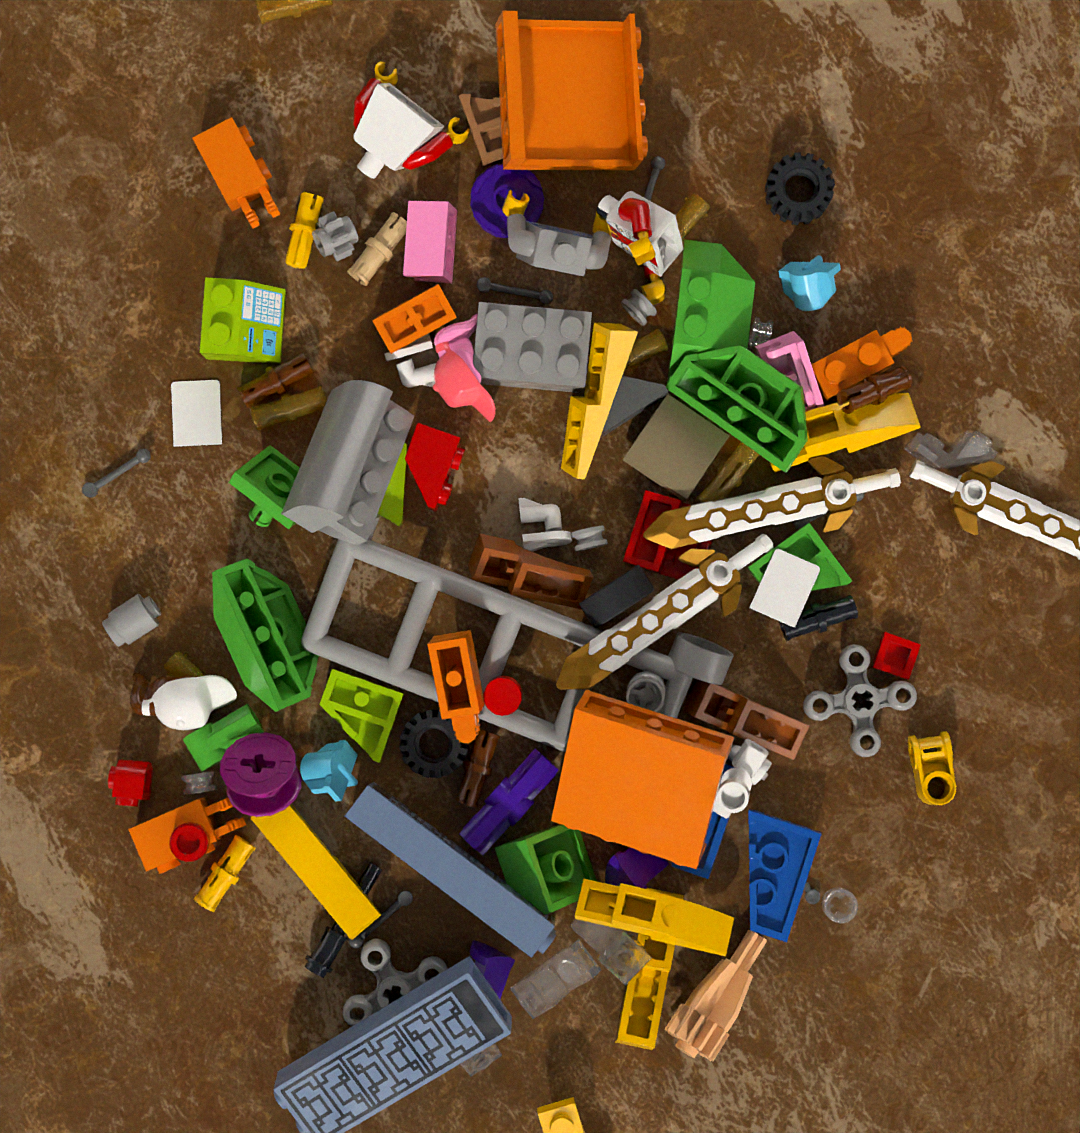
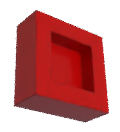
[871,632,921,680]

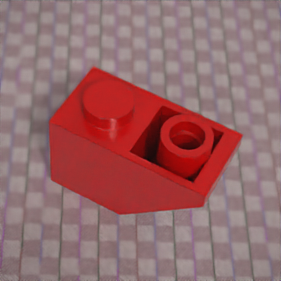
[405,423,466,512]

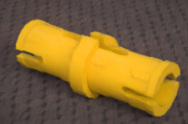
[193,835,256,912]

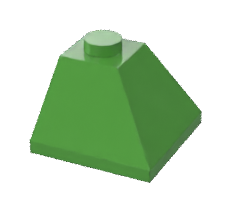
[495,824,597,915]

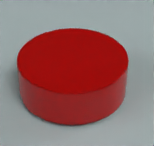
[483,675,523,716]
[169,822,210,862]

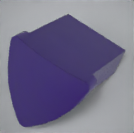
[605,847,669,889]
[469,940,515,999]

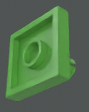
[229,445,300,529]

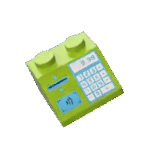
[200,277,286,364]

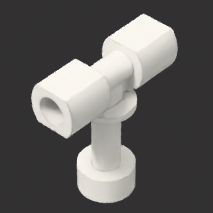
[713,739,769,818]

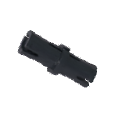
[779,595,858,641]

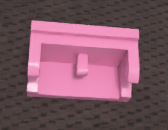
[403,201,457,284]
[755,331,824,412]

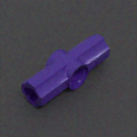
[459,748,559,855]

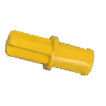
[285,192,324,269]

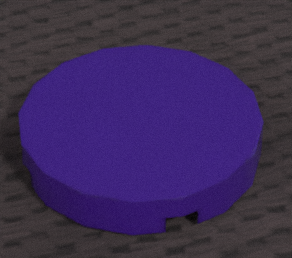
[470,164,544,238]

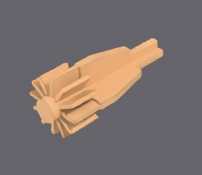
[664,930,767,1061]

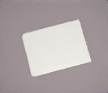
[171,380,222,447]
[749,549,820,628]

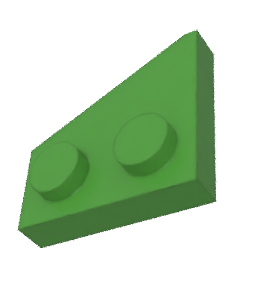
[748,523,852,591]

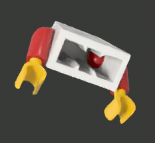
[353,62,470,179]
[596,191,683,305]

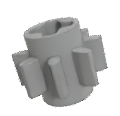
[312,211,358,261]

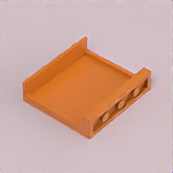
[495,11,648,170]
[551,690,734,869]

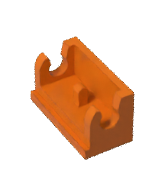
[372,284,457,354]

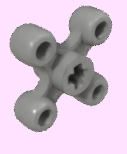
[803,644,917,757]
[342,939,447,1026]

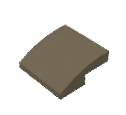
[623,394,730,502]

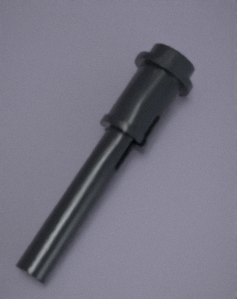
[304,862,383,978]

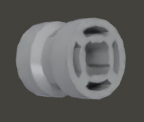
[626,671,665,712]

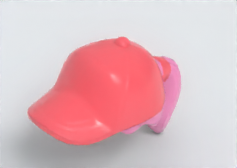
[433,314,496,422]

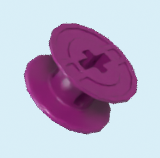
[220,732,301,817]

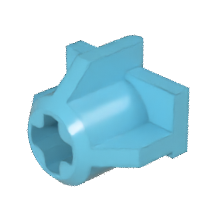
[778,255,841,311]
[300,740,358,802]

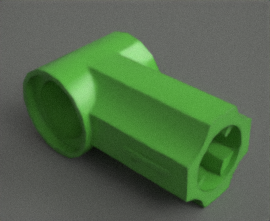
[183,704,265,772]

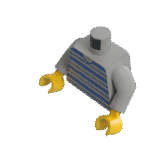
[502,190,611,276]

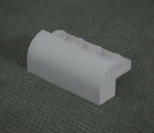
[281,380,414,544]

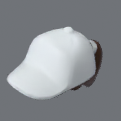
[130,673,237,730]

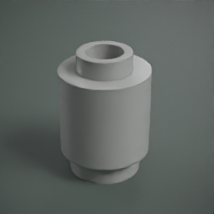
[102,594,161,647]

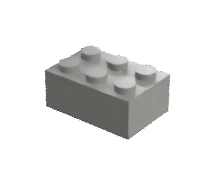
[473,302,592,393]

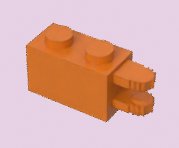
[192,117,280,229]
[811,326,913,403]
[427,630,485,744]
[128,797,246,874]

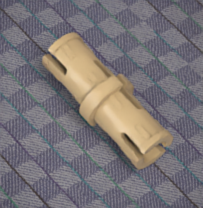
[347,212,407,286]

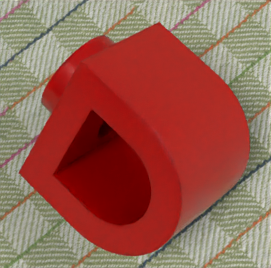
[108,759,153,807]

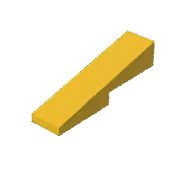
[561,322,638,479]
[250,803,382,940]
[615,888,684,1050]

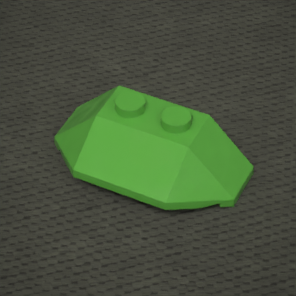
[667,239,755,384]
[666,345,808,472]
[212,558,319,712]

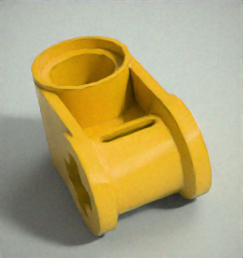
[908,731,956,805]

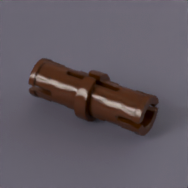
[237,352,314,409]
[837,366,912,414]
[454,729,500,808]

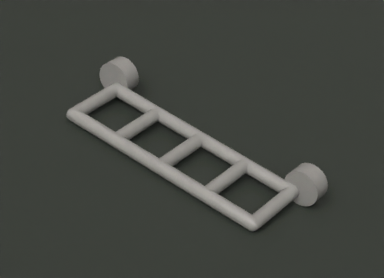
[301,514,734,752]

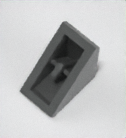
[602,376,668,436]

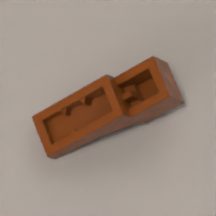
[468,533,593,609]
[683,679,809,760]

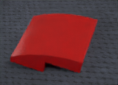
[623,490,713,580]

